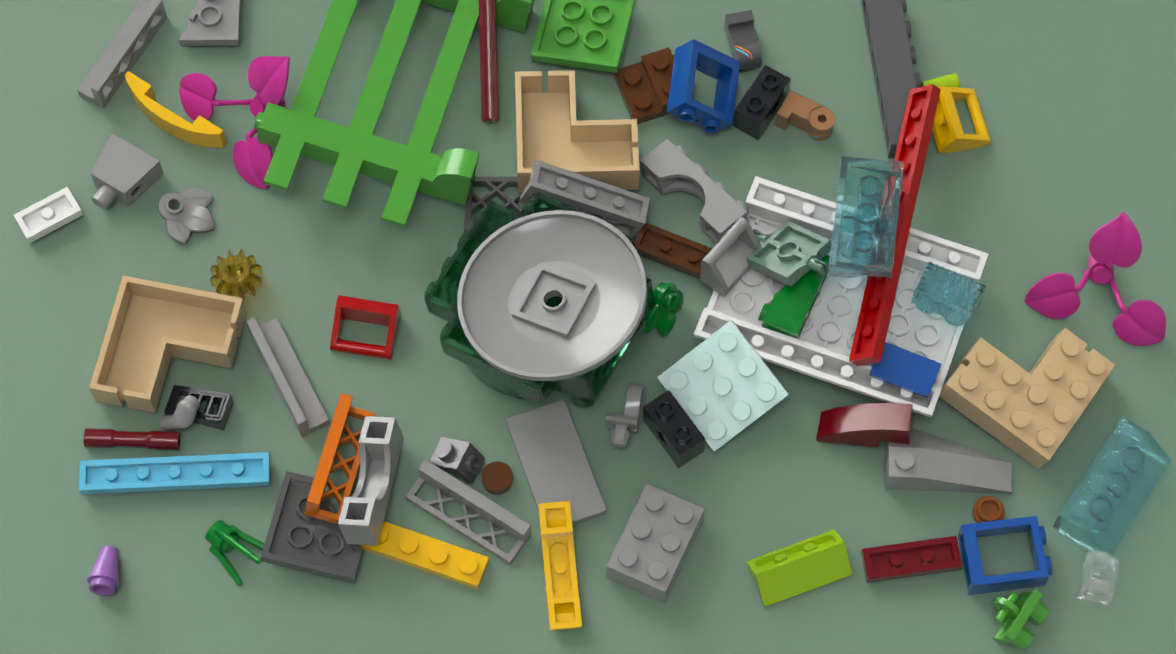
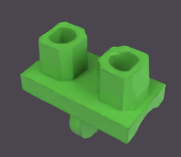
[993,589,1050,649]

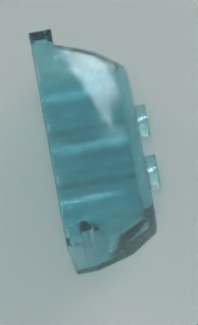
[829,156,904,278]

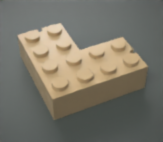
[515,70,640,193]
[89,275,247,413]
[939,328,1115,469]

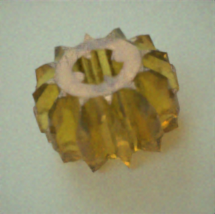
[210,249,262,301]

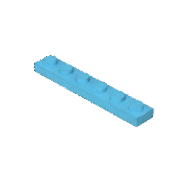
[79,452,270,495]

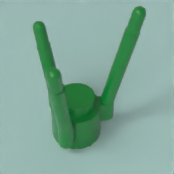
[205,520,264,586]

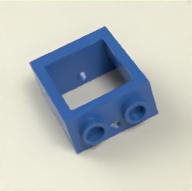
[667,39,740,133]
[958,516,1052,595]

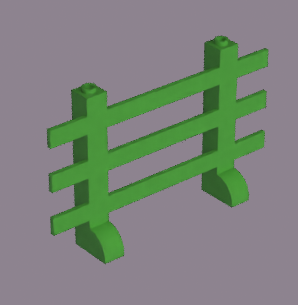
[254,0,535,227]

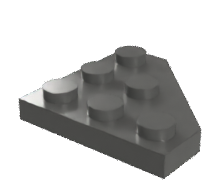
[261,471,362,583]

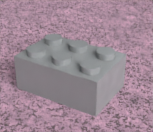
[606,483,705,604]

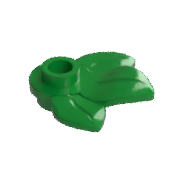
[645,282,684,337]

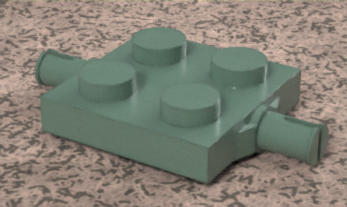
[746,221,833,287]

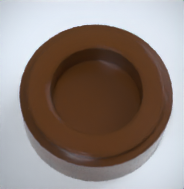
[482,461,513,495]

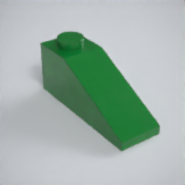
[758,255,832,339]

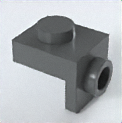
[429,437,485,484]

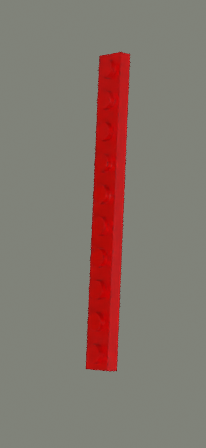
[849,84,941,366]

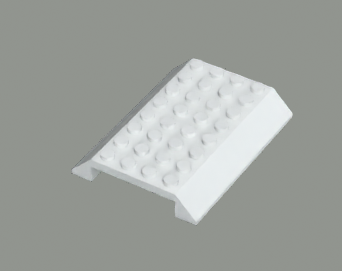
[694,176,988,418]

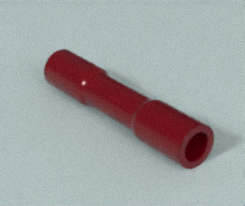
[83,428,180,450]

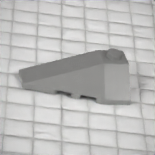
[885,429,1012,494]

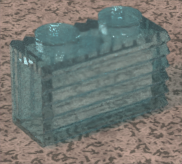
[911,262,986,327]

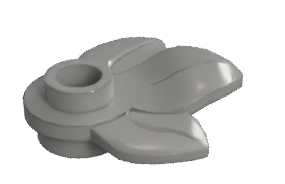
[158,188,215,244]

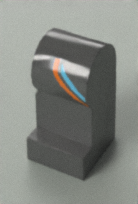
[724,10,762,70]

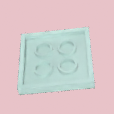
[657,320,789,452]

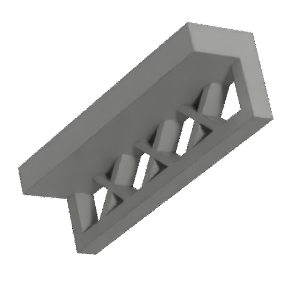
[77,0,167,108]
[519,160,650,239]
[246,317,330,437]
[405,459,531,565]

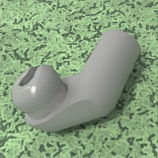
[160,395,199,431]

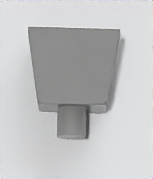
[91,133,163,210]

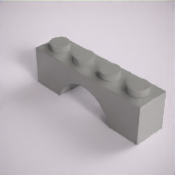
[640,139,749,244]
[338,416,404,546]

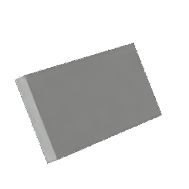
[505,399,607,525]

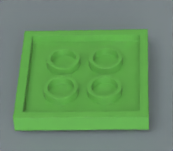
[531,0,637,73]

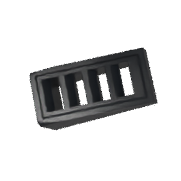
[164,385,234,430]

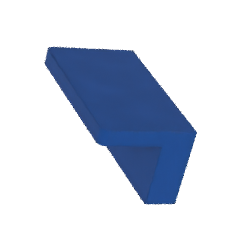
[870,342,941,398]

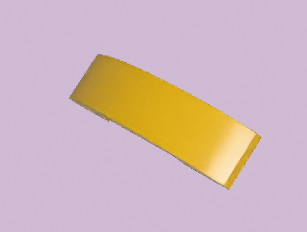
[124,71,227,148]
[538,501,582,631]

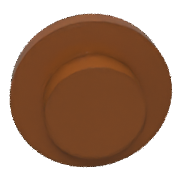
[973,496,1005,523]

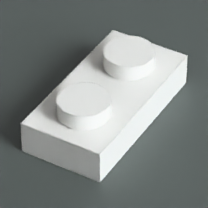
[13,187,83,244]

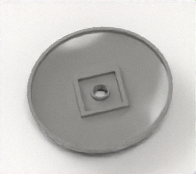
[457,210,647,381]

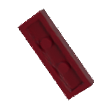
[861,536,962,583]

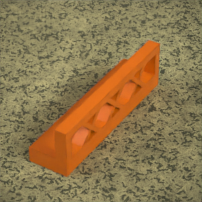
[304,393,375,524]

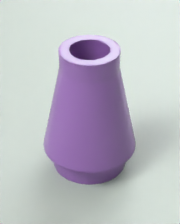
[87,546,119,596]

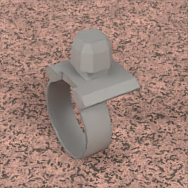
[606,383,644,448]

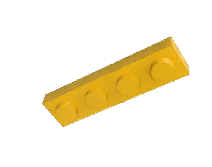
[360,521,489,590]

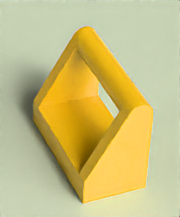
[932,86,991,153]

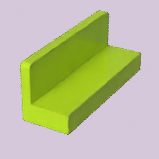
[746,529,852,606]

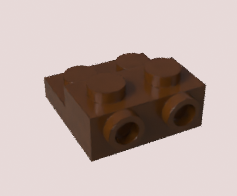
[613,47,675,125]

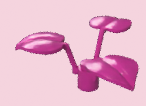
[179,56,290,189]
[1024,212,1166,346]

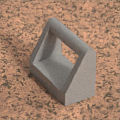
[700,217,760,297]

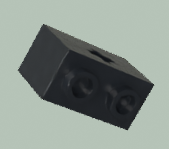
[733,65,791,140]
[643,390,705,468]

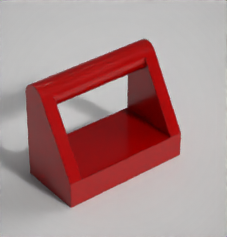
[330,295,401,360]

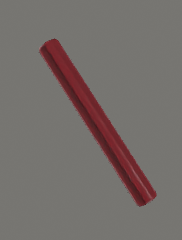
[479,0,499,123]

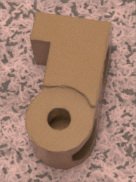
[775,90,835,141]

